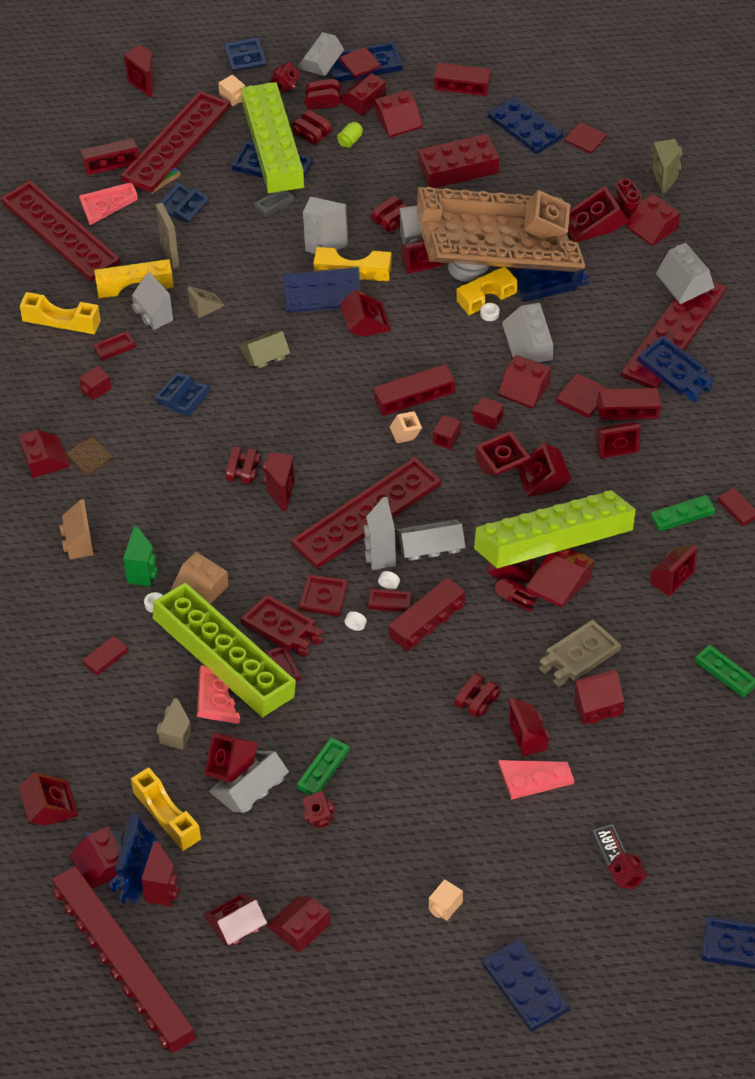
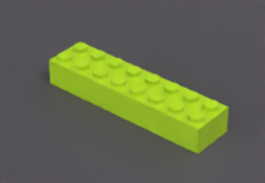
[241,82,304,193]
[474,491,636,568]
[153,582,296,718]

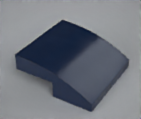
[224,37,266,71]
[160,182,209,223]
[154,372,211,416]

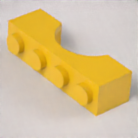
[314,247,392,281]
[95,259,174,299]
[20,292,101,334]
[131,767,201,851]

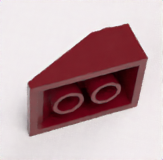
[568,185,629,242]
[526,548,595,608]

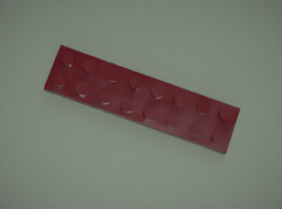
[121,91,230,193]
[1,180,121,282]
[621,281,727,389]
[291,457,441,569]

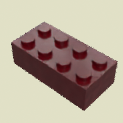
[418,134,499,188]

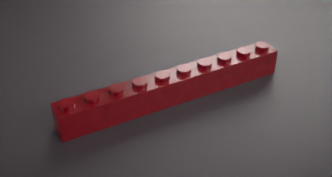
[52,866,195,1054]

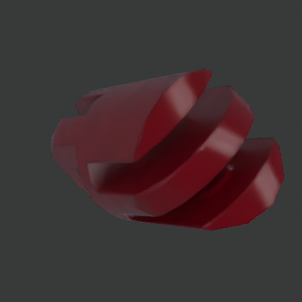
[495,578,538,612]

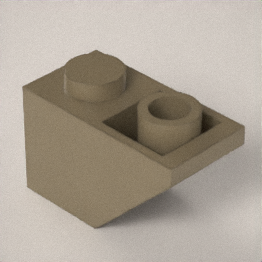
[157,698,192,750]

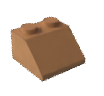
[524,190,570,238]
[60,499,94,559]
[171,552,229,604]

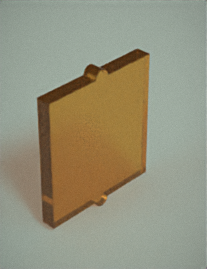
[66,437,113,475]

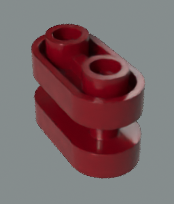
[304,79,341,109]
[291,110,332,145]
[615,178,642,219]
[371,196,410,233]
[226,446,261,484]
[454,673,501,718]

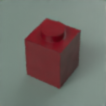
[79,366,112,401]
[472,397,504,430]
[433,415,461,450]

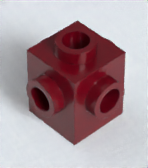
[270,61,301,93]
[302,791,336,828]
[608,853,648,889]

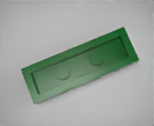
[651,495,715,532]
[695,645,755,698]
[297,737,350,795]

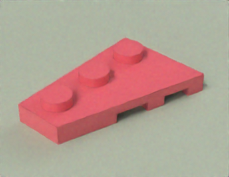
[79,183,138,226]
[197,666,241,724]
[499,760,574,800]

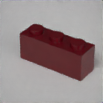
[434,63,491,96]
[80,138,139,175]
[596,388,662,420]

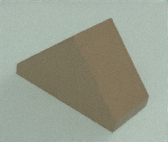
[187,286,224,318]

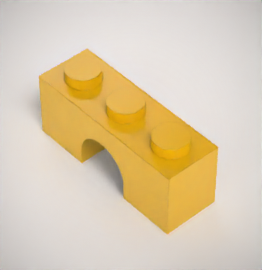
[457,267,517,315]

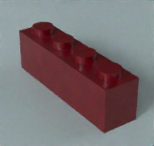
[373,364,455,416]
[388,577,465,651]

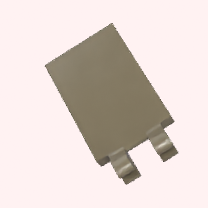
[539,620,621,687]

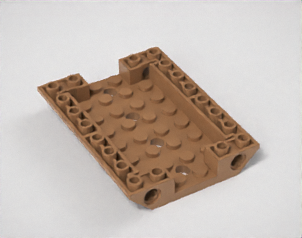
[417,187,585,272]

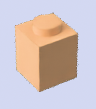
[218,75,246,106]
[390,411,422,443]
[429,879,463,921]

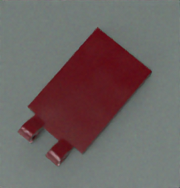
[241,594,323,657]

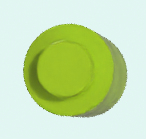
[337,122,363,148]

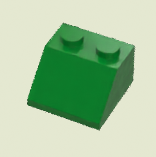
[123,527,158,587]

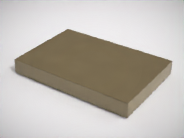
[156,203,180,268]

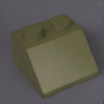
[652,139,682,194]
[238,331,290,369]

